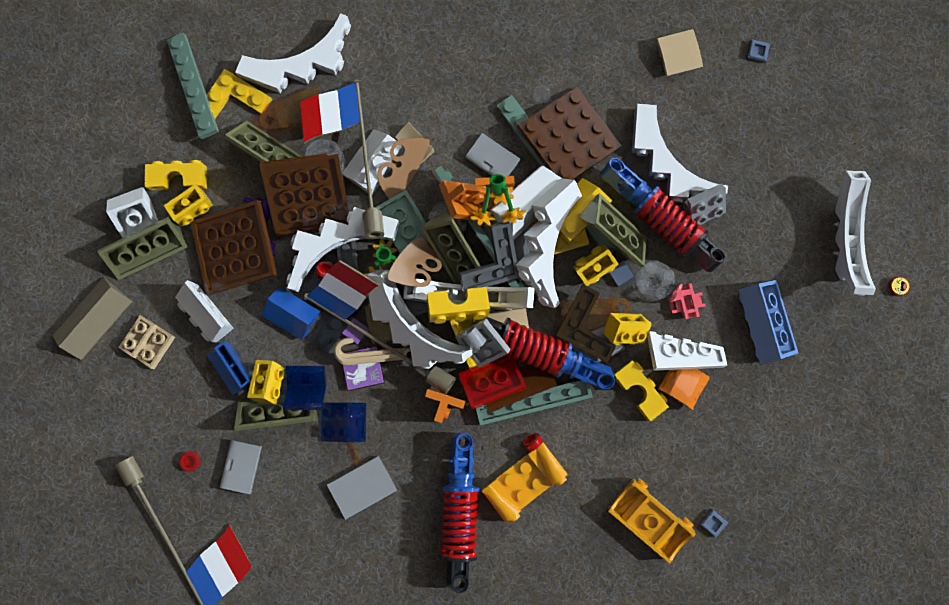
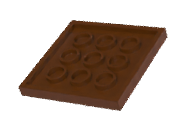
[517,87,621,180]
[259,151,349,236]
[191,200,277,295]

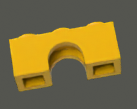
[145,160,207,191]
[427,287,490,324]
[614,361,669,421]

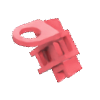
[668,283,705,319]

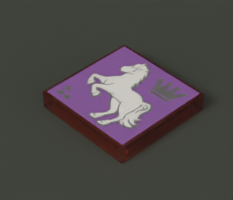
[342,345,385,391]

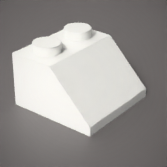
[106,187,158,238]

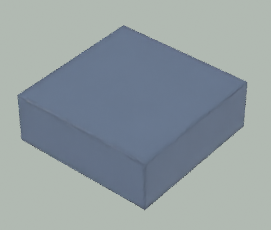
[747,39,770,63]
[609,261,634,287]
[700,510,728,538]

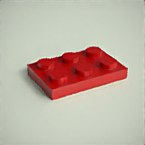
[458,353,527,410]

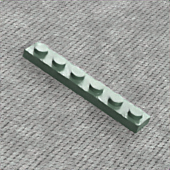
[167,33,219,139]
[476,380,593,425]

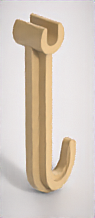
[334,337,412,365]

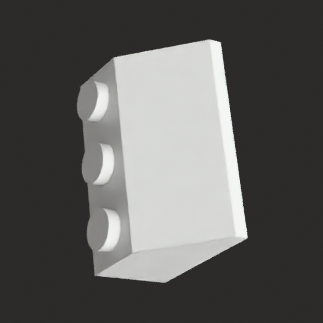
[342,129,405,195]
[175,280,234,343]

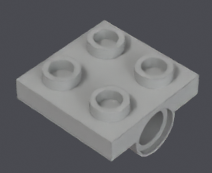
[683,183,726,225]
[455,319,510,368]

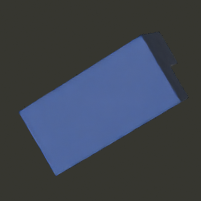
[262,287,320,340]
[207,341,252,396]

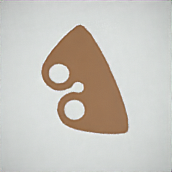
[377,138,429,199]
[388,237,442,287]

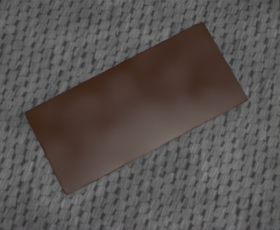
[487,363,557,413]

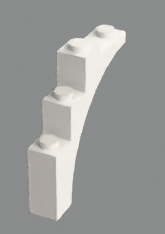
[235,14,351,94]
[632,104,728,204]
[835,171,876,296]
[516,178,582,308]
[286,207,400,292]
[365,270,473,369]
[403,279,534,310]

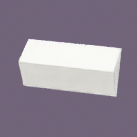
[490,166,561,240]

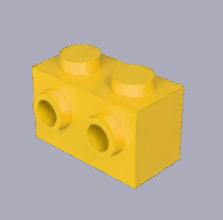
[164,184,213,226]
[573,245,619,286]
[603,313,652,345]
[247,360,285,405]

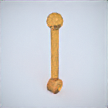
[344,427,363,466]

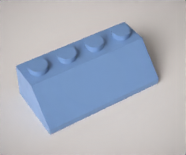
[738,280,798,364]

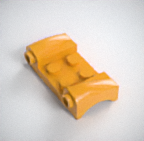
[481,442,567,523]
[608,478,696,564]

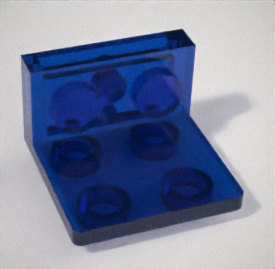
[283,366,327,410]
[321,403,366,442]

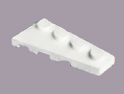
[647,331,727,370]

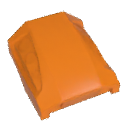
[658,369,710,410]

